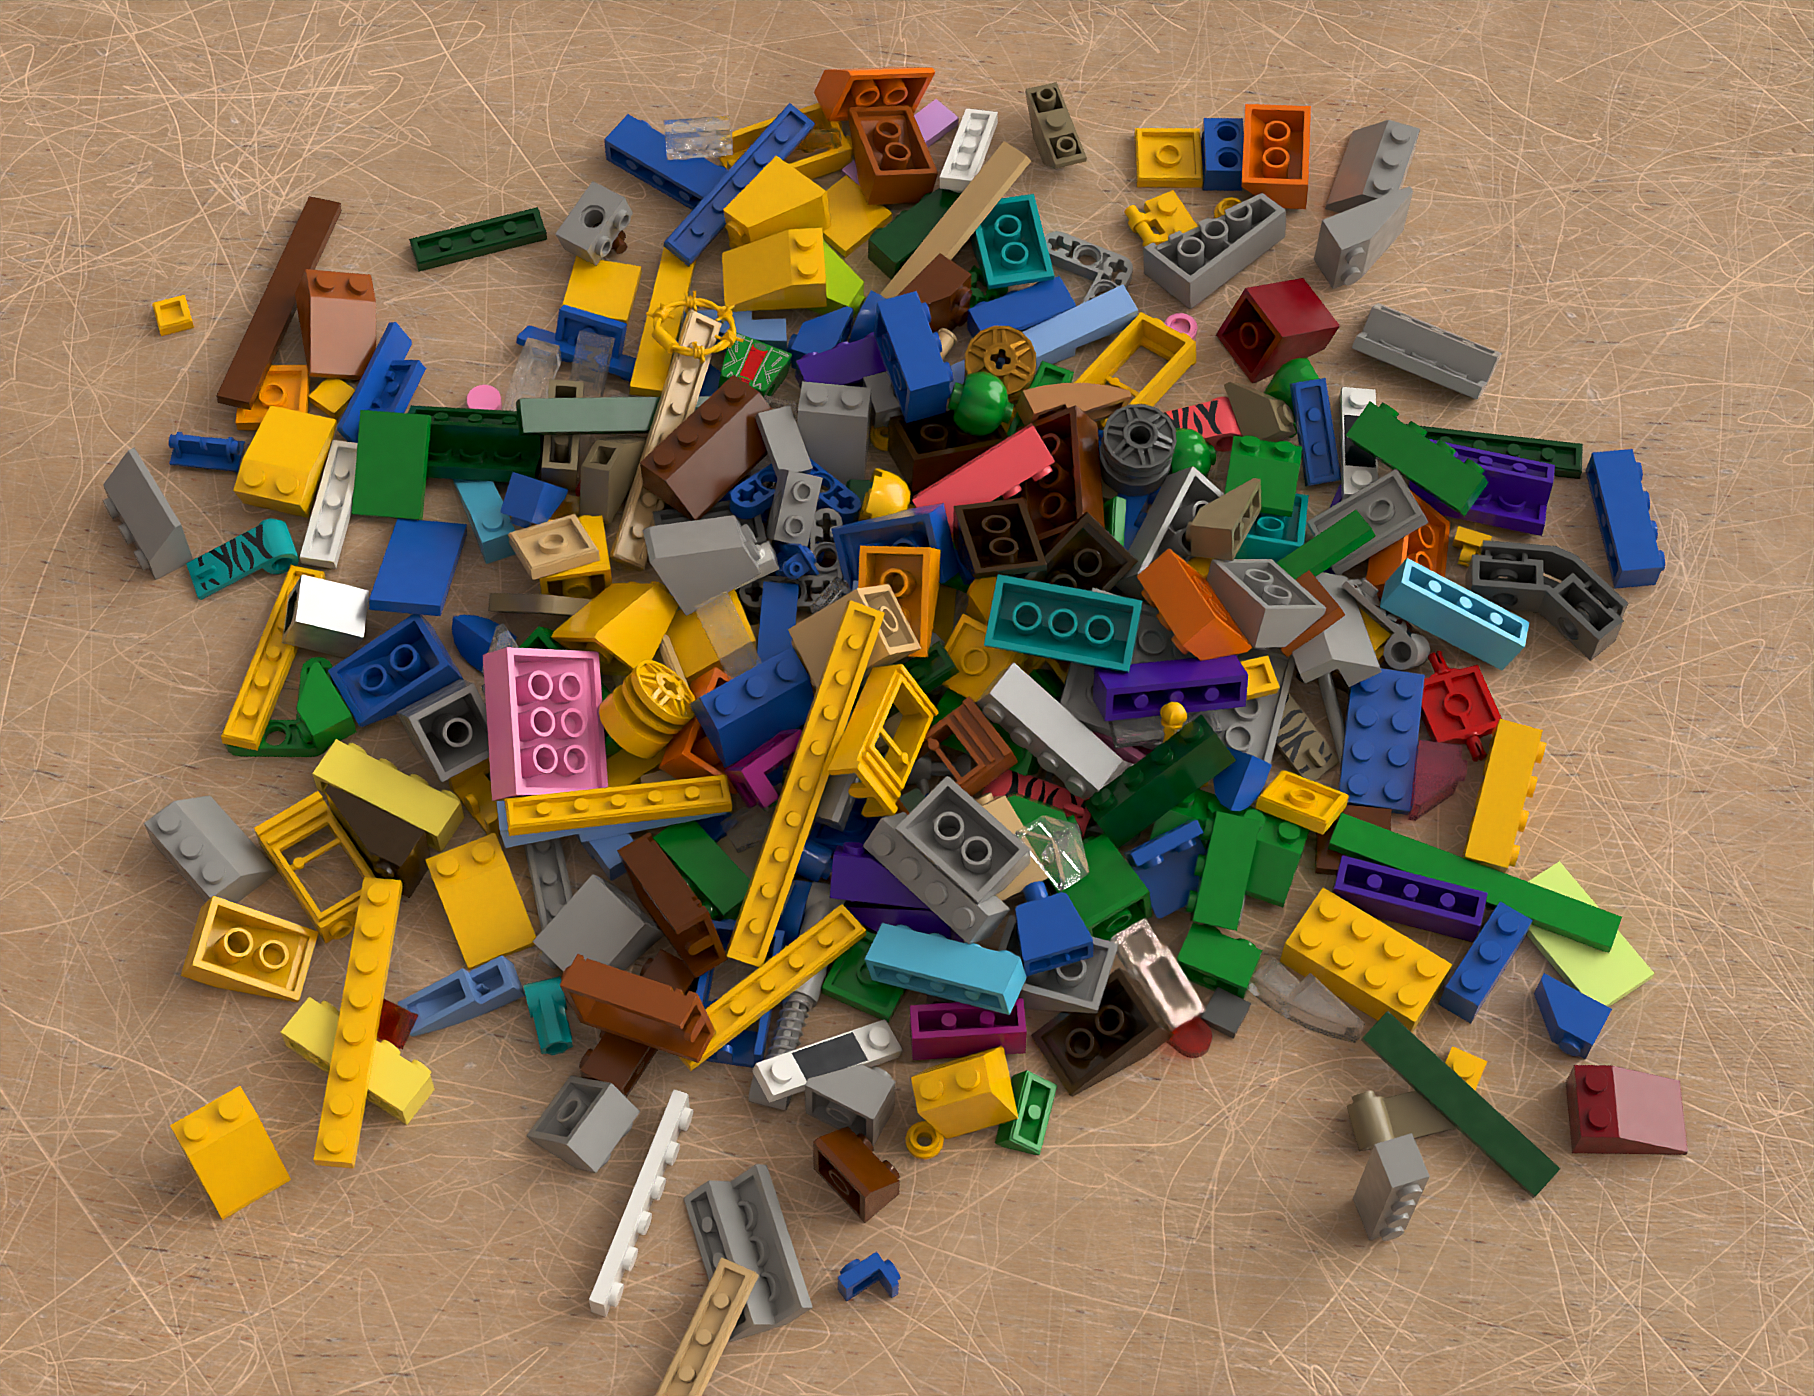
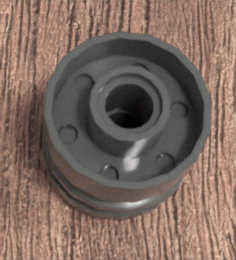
[1099,404,1177,496]

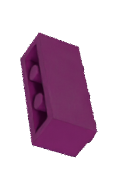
[910,998,1027,1060]

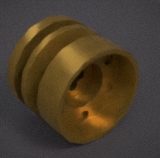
[964,326,1036,405]

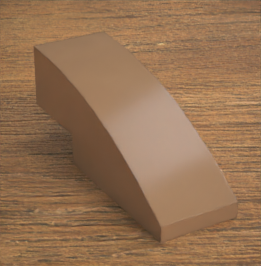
[1015,383,1132,425]

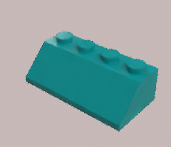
[984,574,1142,673]

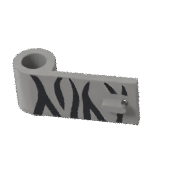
[1342,578,1430,670]

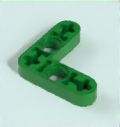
[222,657,335,757]

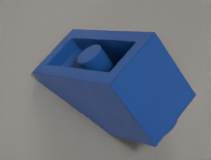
[787,306,853,369]
[500,472,568,528]
[1534,973,1612,1059]

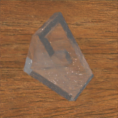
[1014,815,1089,892]

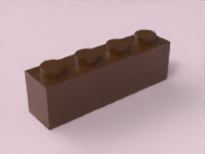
[579,949,699,1098]

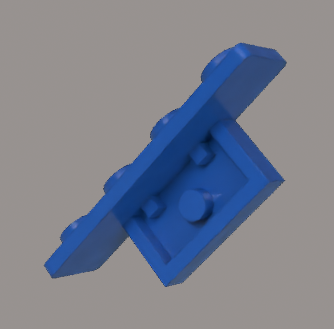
[516,304,636,382]
[337,322,426,443]

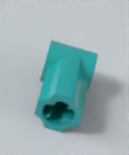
[523,976,573,1055]

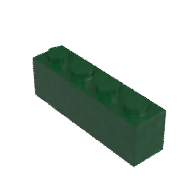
[868,188,962,280]
[1083,714,1236,849]

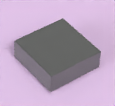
[1200,987,1251,1039]

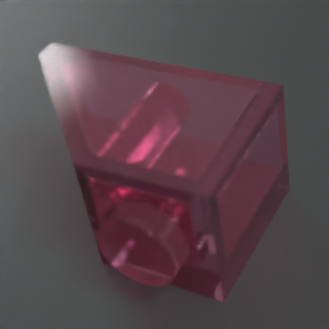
[1408,740,1467,821]

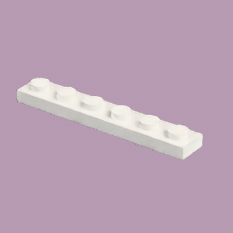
[589,1089,693,1317]

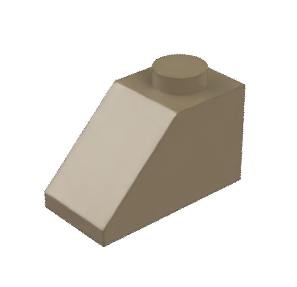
[1224,382,1296,442]

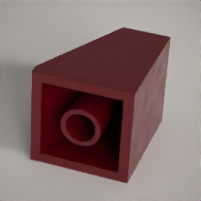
[1216,278,1340,383]

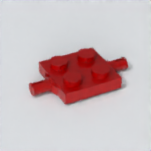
[1421,651,1502,762]

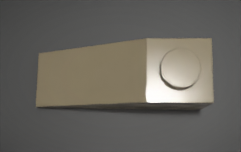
[1186,478,1261,561]

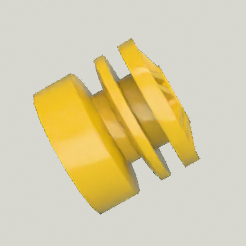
[599,660,695,758]

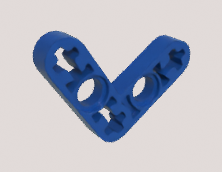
[729,458,861,525]

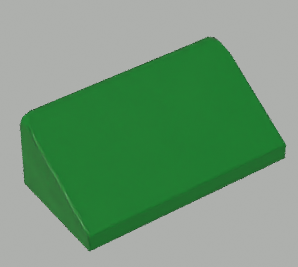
[995,1070,1057,1155]

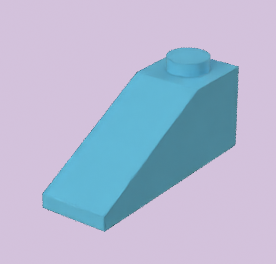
[453,479,516,564]

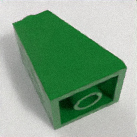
[1043,833,1152,941]

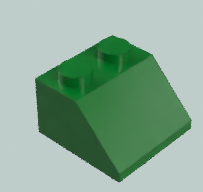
[1224,436,1302,517]

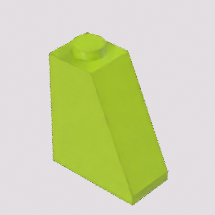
[807,240,866,318]

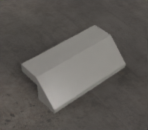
[1352,303,1502,399]
[1292,572,1382,687]
[684,1164,813,1341]

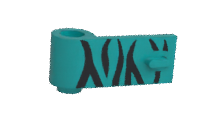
[186,518,299,600]

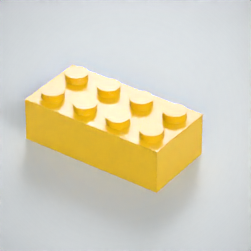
[1279,887,1453,1033]

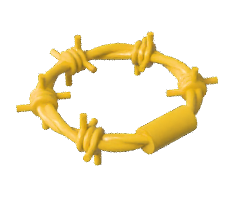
[646,291,744,364]

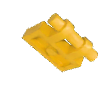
[1124,190,1198,247]

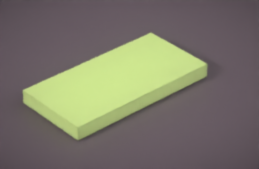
[1526,861,1654,1007]

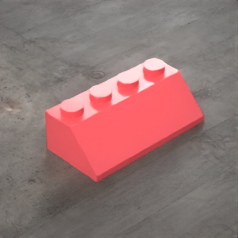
[912,423,1055,534]

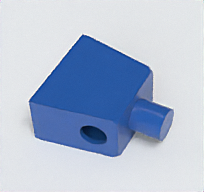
[1015,881,1093,977]

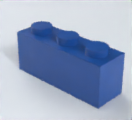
[967,276,1076,338]
[1438,902,1533,1024]

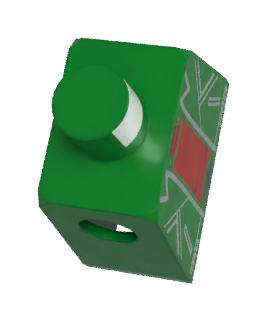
[718,332,792,403]

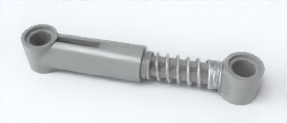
[748,881,849,1111]

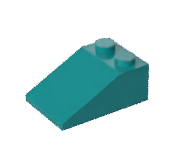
[970,194,1055,289]
[1234,493,1309,563]

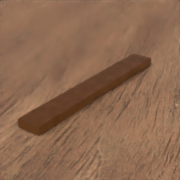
[216,196,342,410]

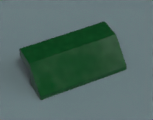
[408,405,544,482]

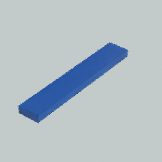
[663,103,815,266]
[756,581,799,786]

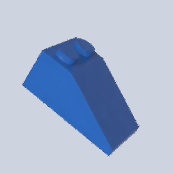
[831,503,959,594]
[328,614,464,727]

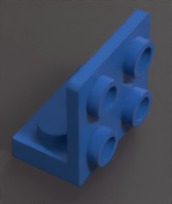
[1124,820,1205,918]

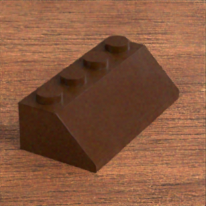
[640,375,772,521]
[1016,405,1105,549]

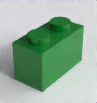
[1173,922,1263,999]

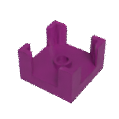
[724,729,802,808]

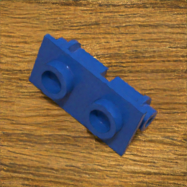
[169,432,245,472]
[768,542,820,579]

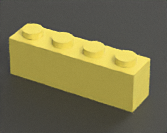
[312,739,464,852]
[281,997,435,1125]

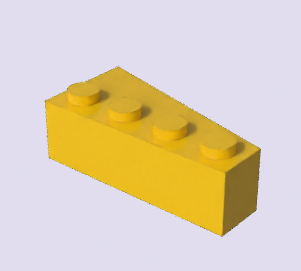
[1462,719,1546,873]

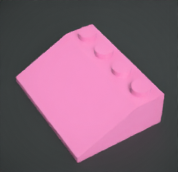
[483,647,608,801]

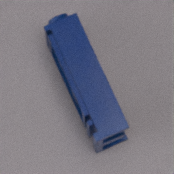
[696,919,785,1068]

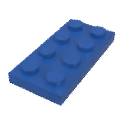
[1338,668,1425,815]

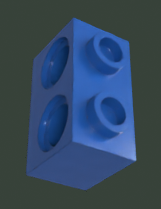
[1201,118,1244,191]

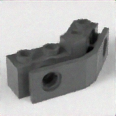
[1465,540,1629,661]

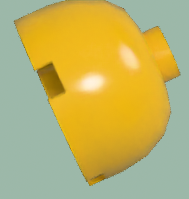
[858,468,916,521]

